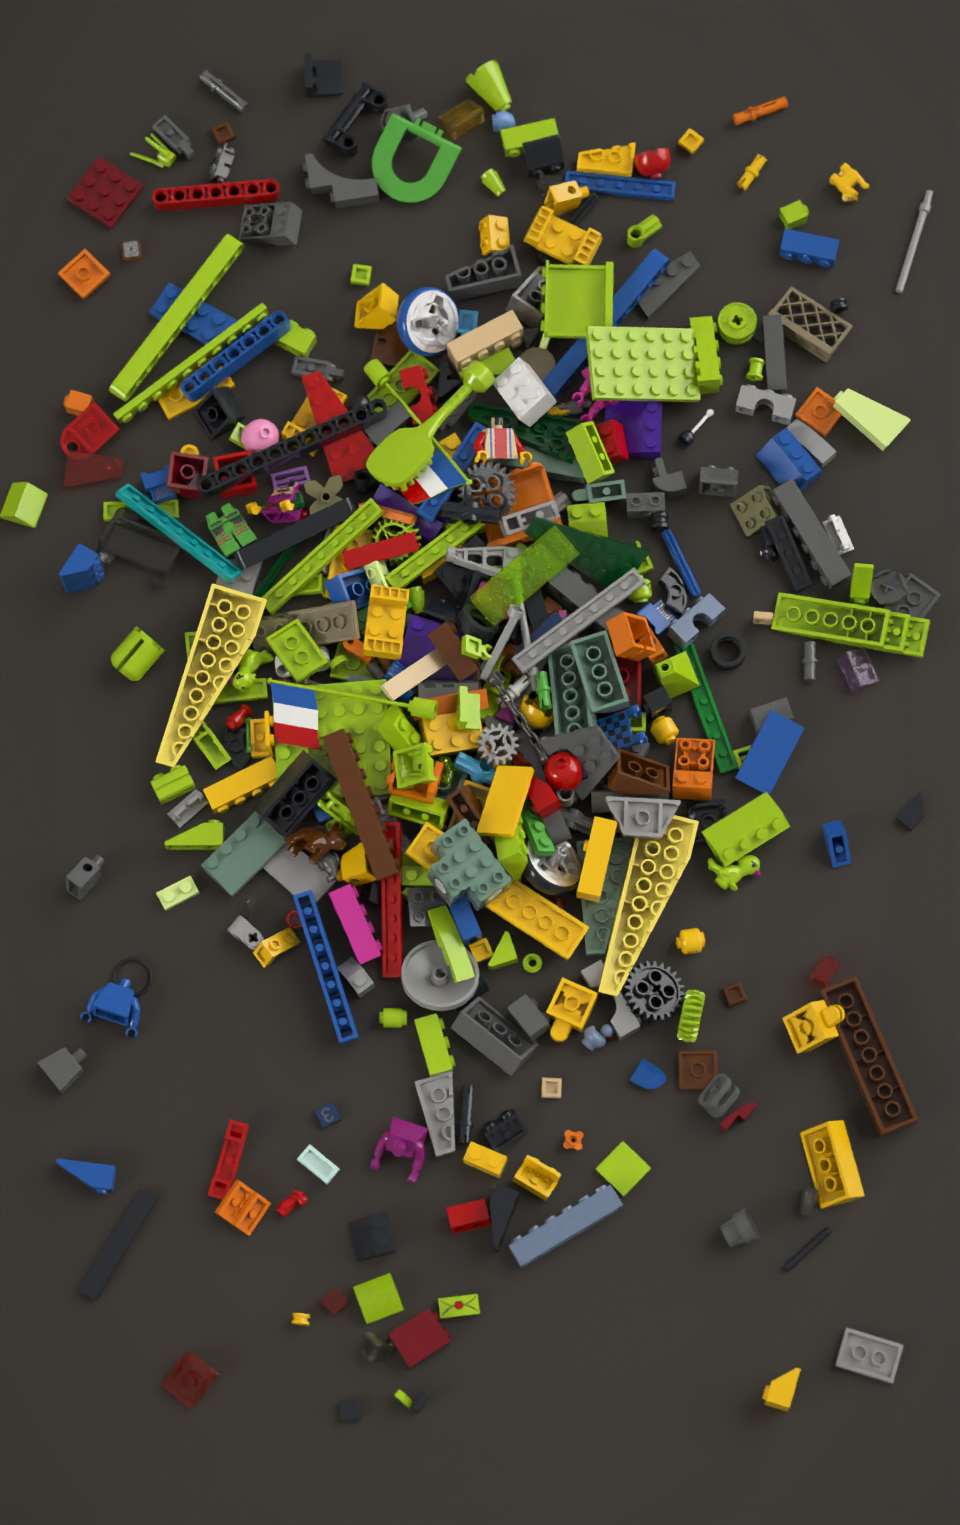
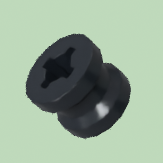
[650,512,669,532]

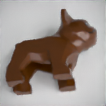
[285,822,347,865]

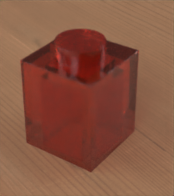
[810,955,840,988]

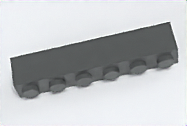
[771,478,852,590]

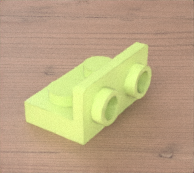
[364,560,391,587]

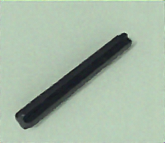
[537,192,599,265]

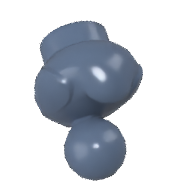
[582,1024,614,1051]

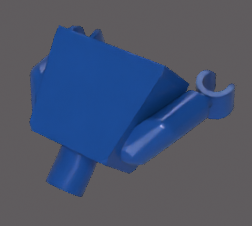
[80,978,140,1038]

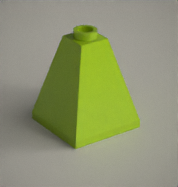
[651,651,700,699]

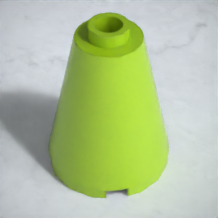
[465,60,512,112]

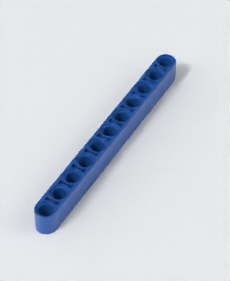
[542,249,670,400]

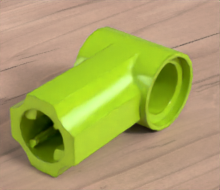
[627,214,662,248]

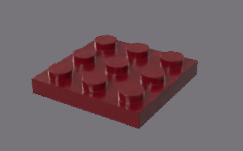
[67,156,144,230]

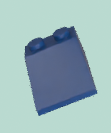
[324,568,371,611]

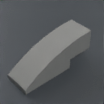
[787,419,836,468]

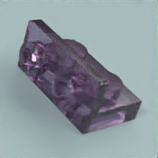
[838,647,879,693]

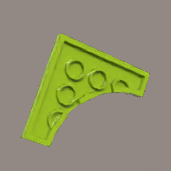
[185,631,268,705]

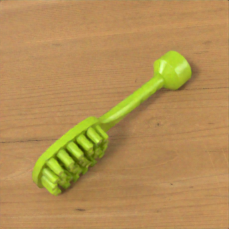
[366,360,495,492]

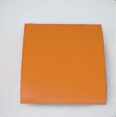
[215,1180,271,1236]

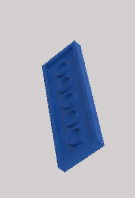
[149,282,254,367]

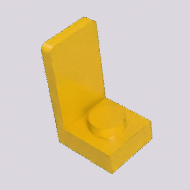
[253,928,300,968]

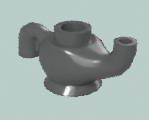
[317,850,341,883]

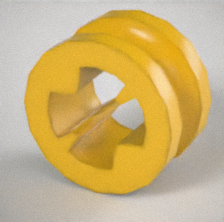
[292,1313,310,1326]

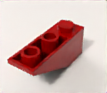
[526,776,563,819]

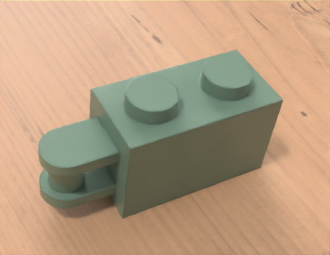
[571,479,627,503]

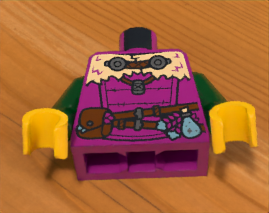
[246,480,305,523]

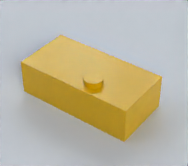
[576,816,617,903]

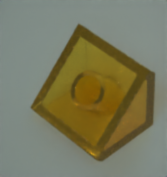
[439,99,485,140]

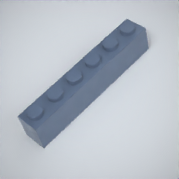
[509,1185,623,1269]

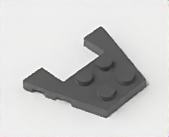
[539,725,620,800]

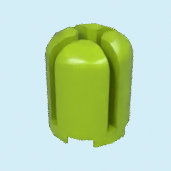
[111,626,165,681]

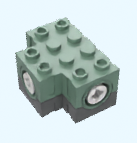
[427,818,512,912]

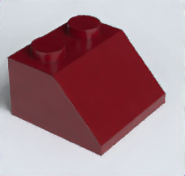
[166,451,208,500]

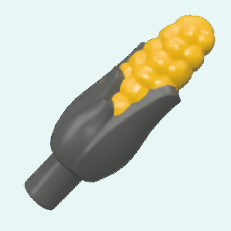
[547,399,592,416]

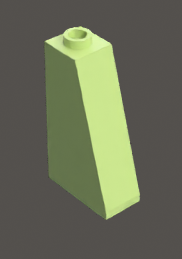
[833,388,910,451]

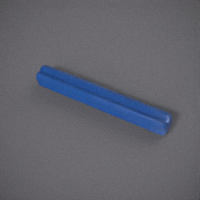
[662,529,701,598]

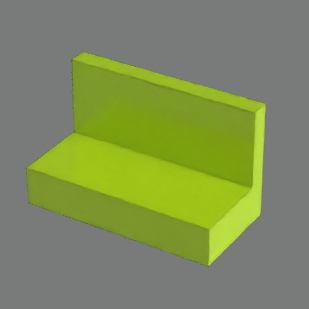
[456,686,480,731]

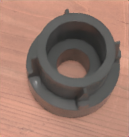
[720,1208,759,1248]

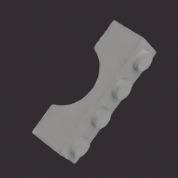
[581,960,642,1041]

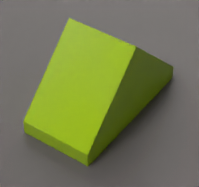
[488,931,518,971]

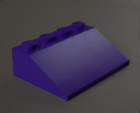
[605,401,662,460]
[398,615,484,680]

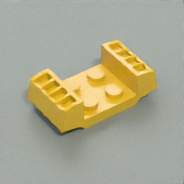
[523,206,602,265]
[281,387,349,457]
[362,584,410,660]

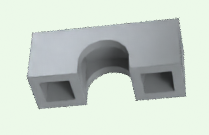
[735,384,796,425]

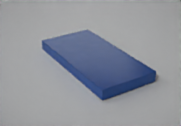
[735,710,805,795]

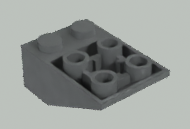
[239,202,302,246]

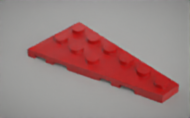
[301,371,375,482]

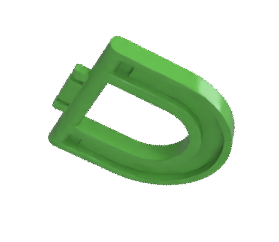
[372,113,462,203]

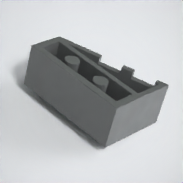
[418,680,480,699]

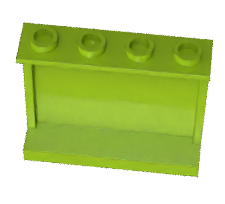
[541,260,614,339]

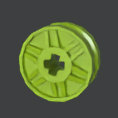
[717,302,757,345]

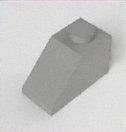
[337,957,375,999]

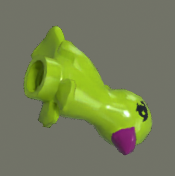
[227,649,274,691]
[708,855,761,891]

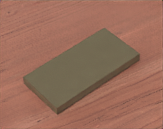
[287,600,360,646]

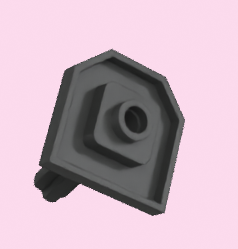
[380,104,428,144]

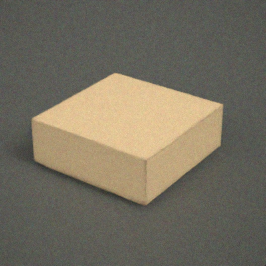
[753,611,773,625]
[541,1078,562,1099]

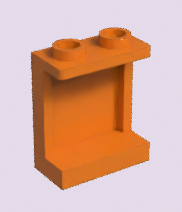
[386,759,444,804]

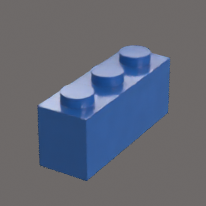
[779,229,839,268]

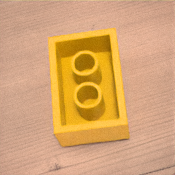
[418,712,483,758]

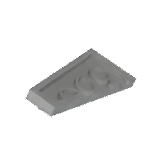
[415,1071,455,1157]

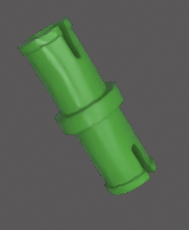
[535,671,552,711]

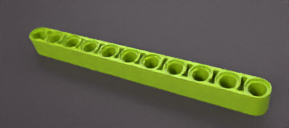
[109,234,244,402]

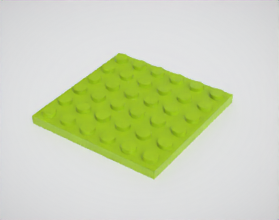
[272,679,392,800]

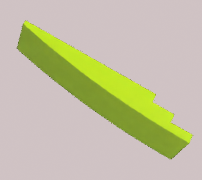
[771,592,930,658]

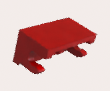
[446,1199,491,1234]

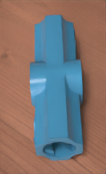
[452,751,496,785]

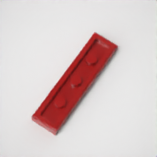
[342,532,420,570]

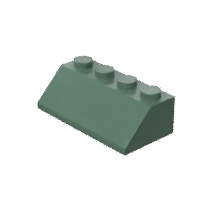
[570,630,630,713]
[201,811,286,897]

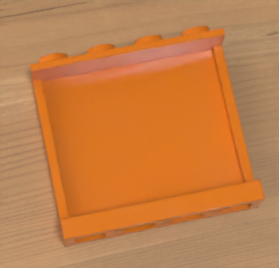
[473,462,562,547]

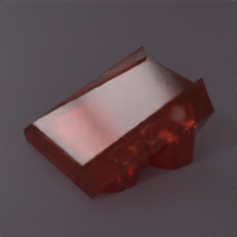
[161,1351,218,1409]

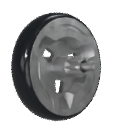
[523,835,582,896]

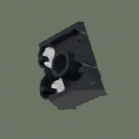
[687,799,727,843]

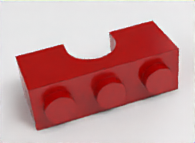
[399,364,438,426]

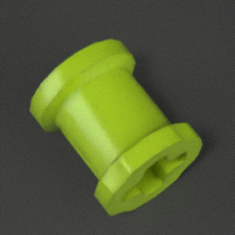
[746,358,766,381]

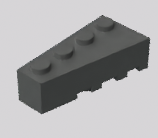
[445,244,522,302]

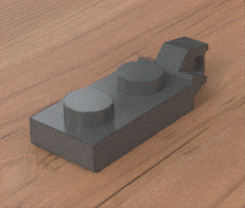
[151,115,195,160]
[291,355,345,382]
[437,385,477,433]

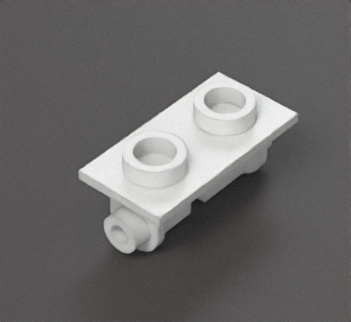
[822,515,854,555]

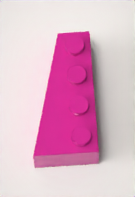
[327,884,382,964]

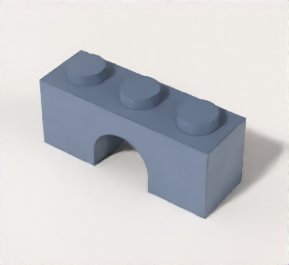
[667,593,726,650]

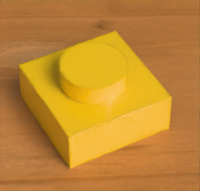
[678,128,704,155]
[468,938,493,964]

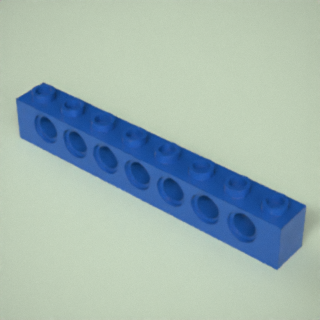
[293,890,360,1046]

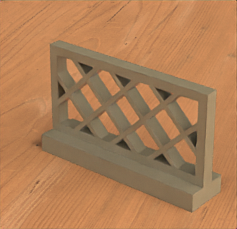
[767,286,853,363]

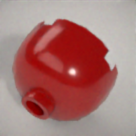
[634,148,671,179]
[544,752,583,791]

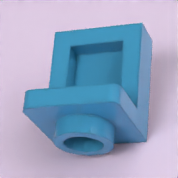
[457,309,479,336]

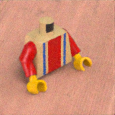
[473,417,532,465]

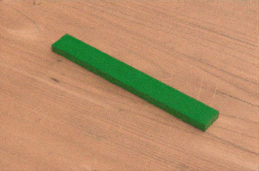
[671,640,739,775]

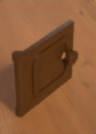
[370,322,409,367]

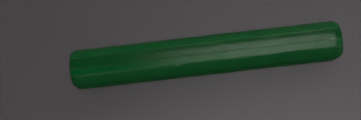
[253,544,297,598]

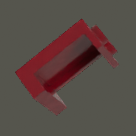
[388,1308,451,1370]

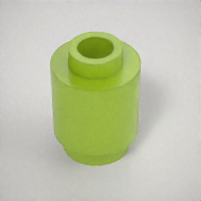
[379,1008,407,1028]

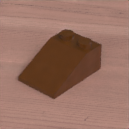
[607,748,670,795]

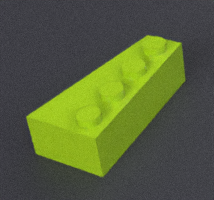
[689,316,723,394]

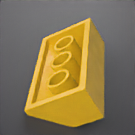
[800,1120,865,1209]

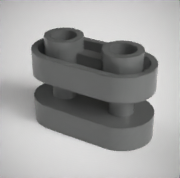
[698,1073,740,1118]

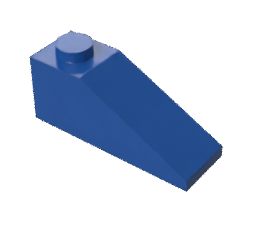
[56,1158,117,1194]

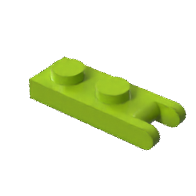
[317,790,358,835]

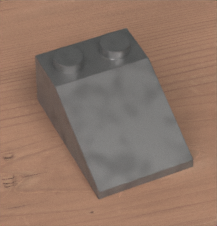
[506,266,546,330]

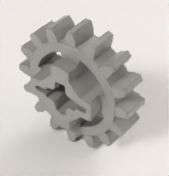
[476,723,519,766]

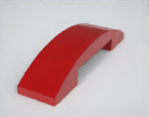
[208,1119,249,1200]

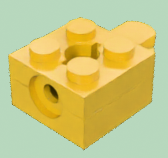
[546,977,598,1042]
[782,1000,845,1054]

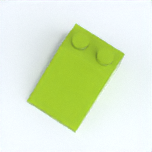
[567,502,608,537]

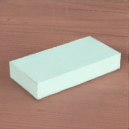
[297,1144,340,1185]

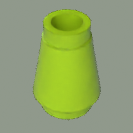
[481,169,506,197]
[408,586,425,615]

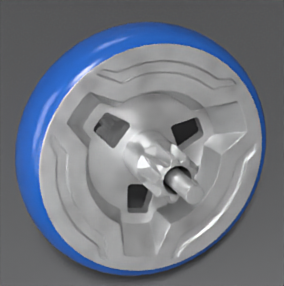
[397,287,459,356]

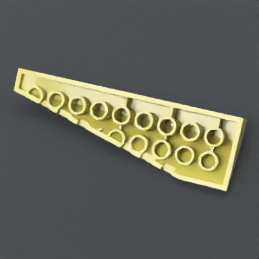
[156,583,267,768]
[598,815,699,997]

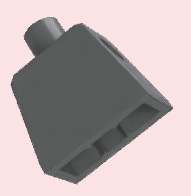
[66,854,105,901]
[37,1047,87,1094]

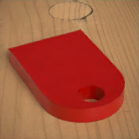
[61,401,120,460]

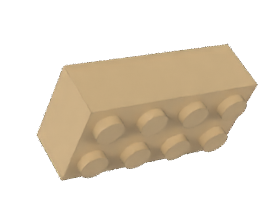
[447,310,524,375]

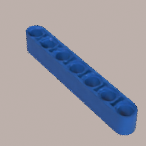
[181,311,291,402]

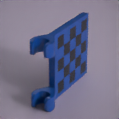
[597,705,648,749]

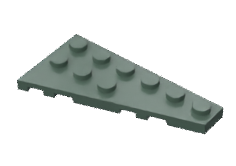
[576,837,634,956]

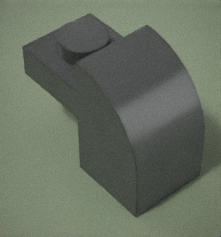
[652,457,687,497]

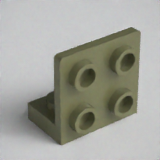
[730,485,782,536]
[252,612,289,657]

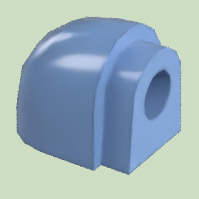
[492,111,515,133]

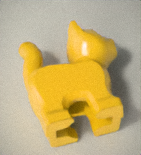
[829,162,869,202]

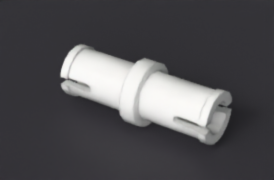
[496,675,531,708]

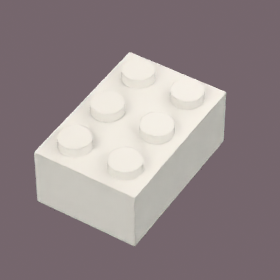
[493,357,557,427]

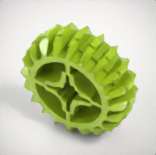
[371,518,422,566]
[677,990,705,1042]

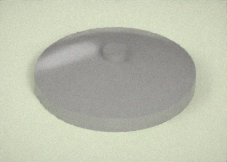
[401,940,479,1011]

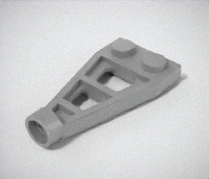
[445,546,522,581]
[479,604,524,681]

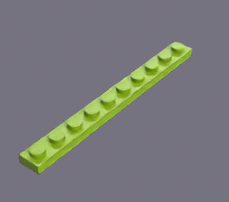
[114,302,269,425]

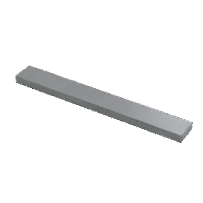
[512,568,646,675]

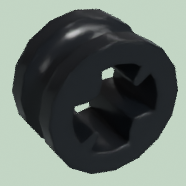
[830,298,848,313]

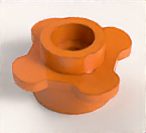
[563,1130,584,1151]

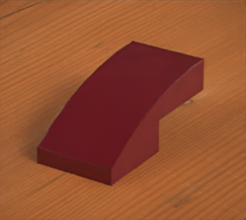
[720,1102,757,1133]

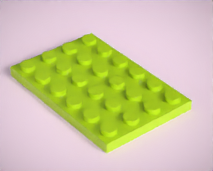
[585,326,701,402]

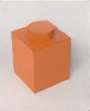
[64,390,94,416]

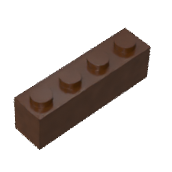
[446,785,497,859]

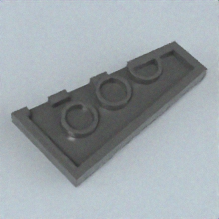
[637,251,701,320]

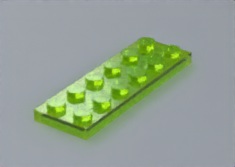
[469,525,580,627]

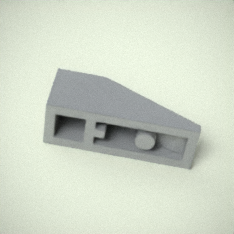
[499,500,561,537]

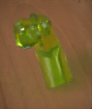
[438,756,456,785]

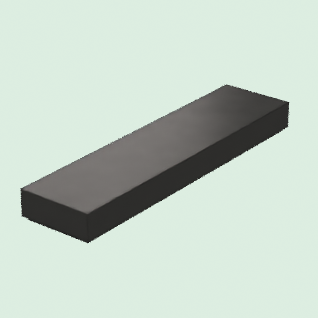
[763,314,787,391]

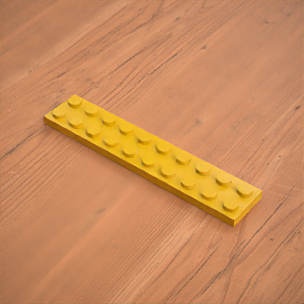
[405,821,589,960]

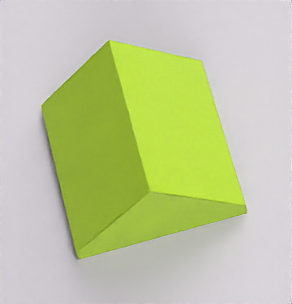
[0,482,48,529]
[353,1273,404,1324]

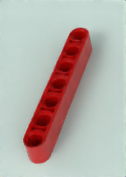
[152,179,280,211]

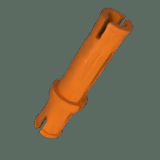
[733,96,788,125]

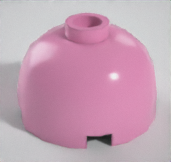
[241,419,280,455]

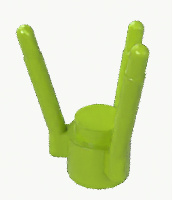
[130,133,176,169]

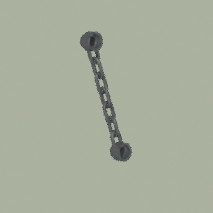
[487,670,553,767]

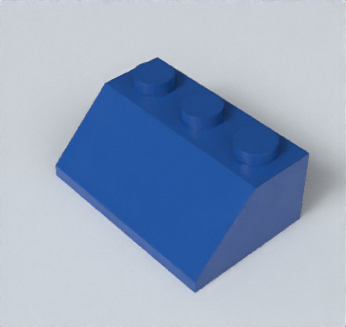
[756,427,821,491]
[58,543,105,593]

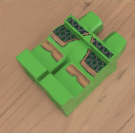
[206,503,258,560]

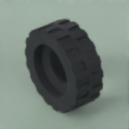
[455,604,499,644]

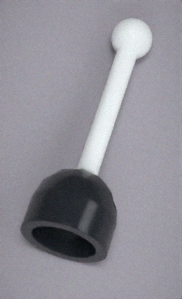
[678,409,714,447]

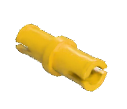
[737,154,767,190]

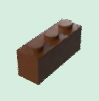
[427,620,481,682]

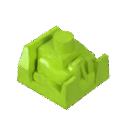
[393,742,438,790]

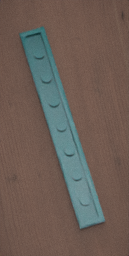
[115,483,243,584]

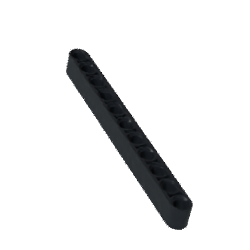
[197,399,387,498]

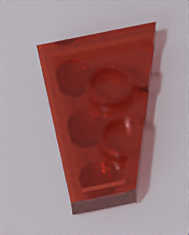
[63,450,125,488]

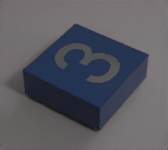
[314,1102,341,1129]

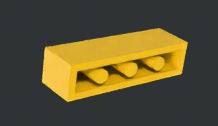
[203,756,277,814]

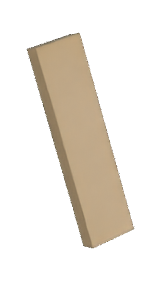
[380,648,447,701]

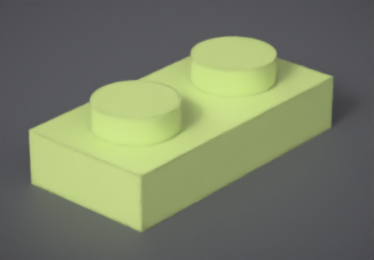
[156,875,200,911]

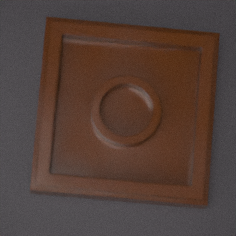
[678,1050,718,1091]

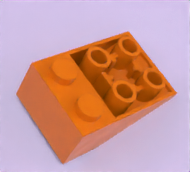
[672,738,715,801]

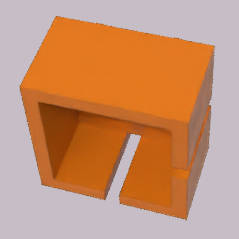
[606,612,656,662]

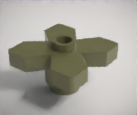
[304,475,343,515]

